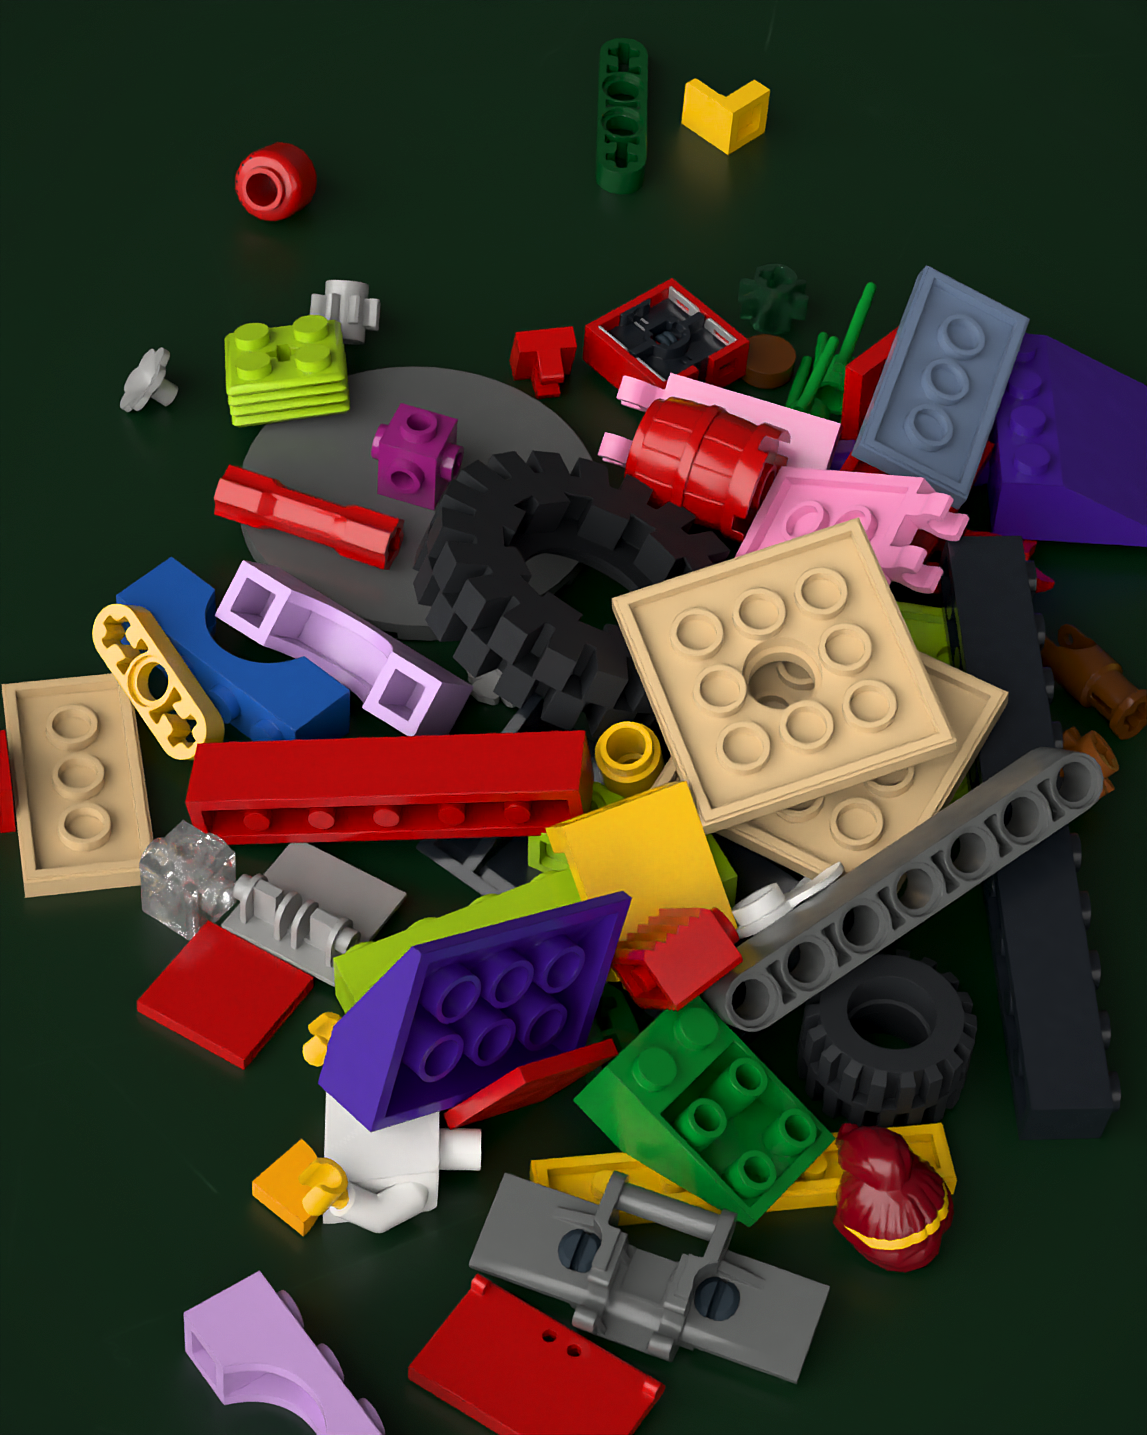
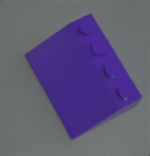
[987,332,1147,547]
[318,891,632,1132]

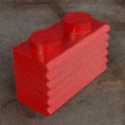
[610,907,743,1011]

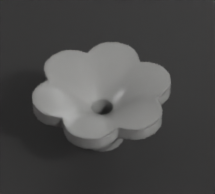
[120,347,178,412]

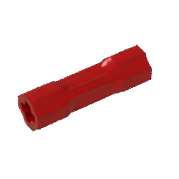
[214,465,404,570]

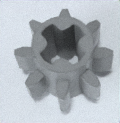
[310,280,381,345]

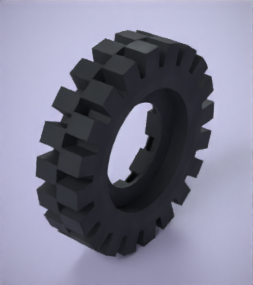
[413,450,730,742]

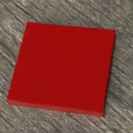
[137,920,314,1070]
[443,1038,619,1130]

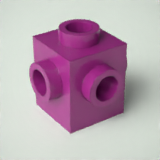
[371,403,464,510]

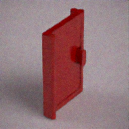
[408,1273,666,1435]

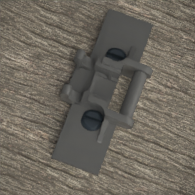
[469,1171,830,1384]

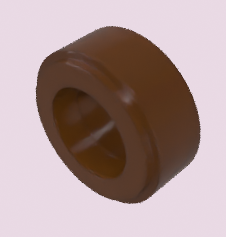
[741,334,796,389]

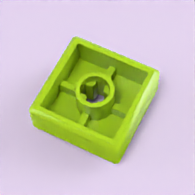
[224,315,350,428]

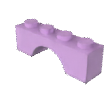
[214,560,474,736]
[184,1270,385,1435]

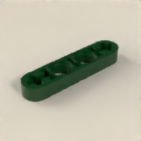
[595,38,648,195]

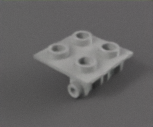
[222,843,407,987]

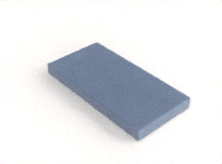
[851,265,1030,510]

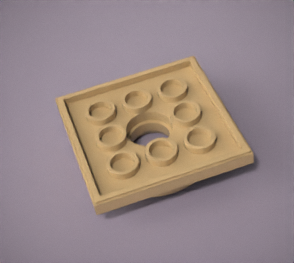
[612,517,957,835]
[651,650,1009,893]

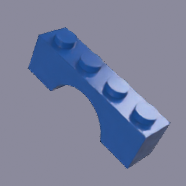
[116,556,350,741]

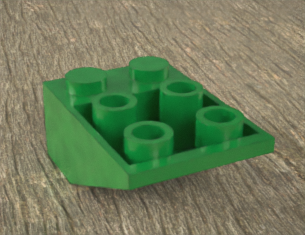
[573,996,836,1227]

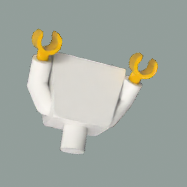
[298,1012,481,1233]

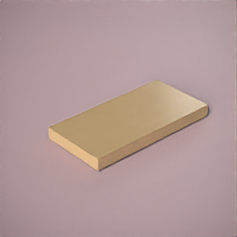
[1,673,158,898]

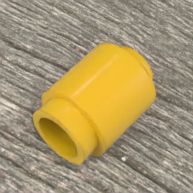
[595,721,665,799]

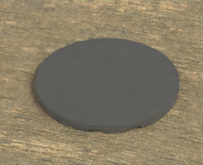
[240,366,592,641]

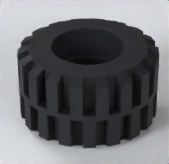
[796,949,977,1128]

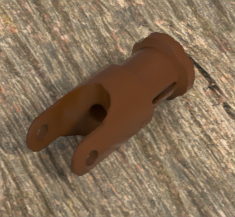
[1040,624,1147,740]

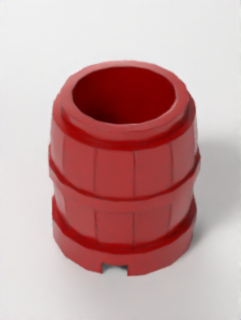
[624,396,791,544]

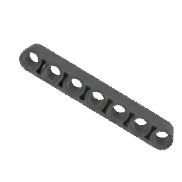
[699,747,1104,1032]

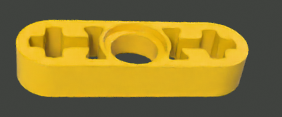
[92,604,225,760]

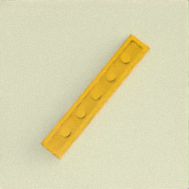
[530,1123,957,1226]

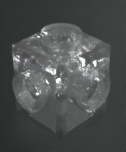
[139,820,236,941]

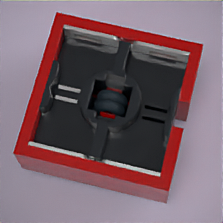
[583,278,750,390]

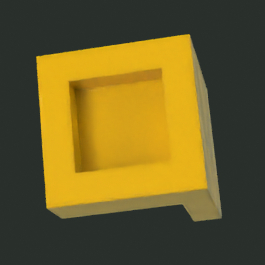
[681,78,770,155]

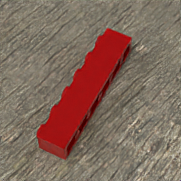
[185,730,594,846]

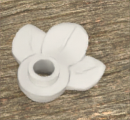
[731,862,844,939]

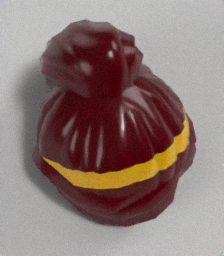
[833,1123,954,1272]

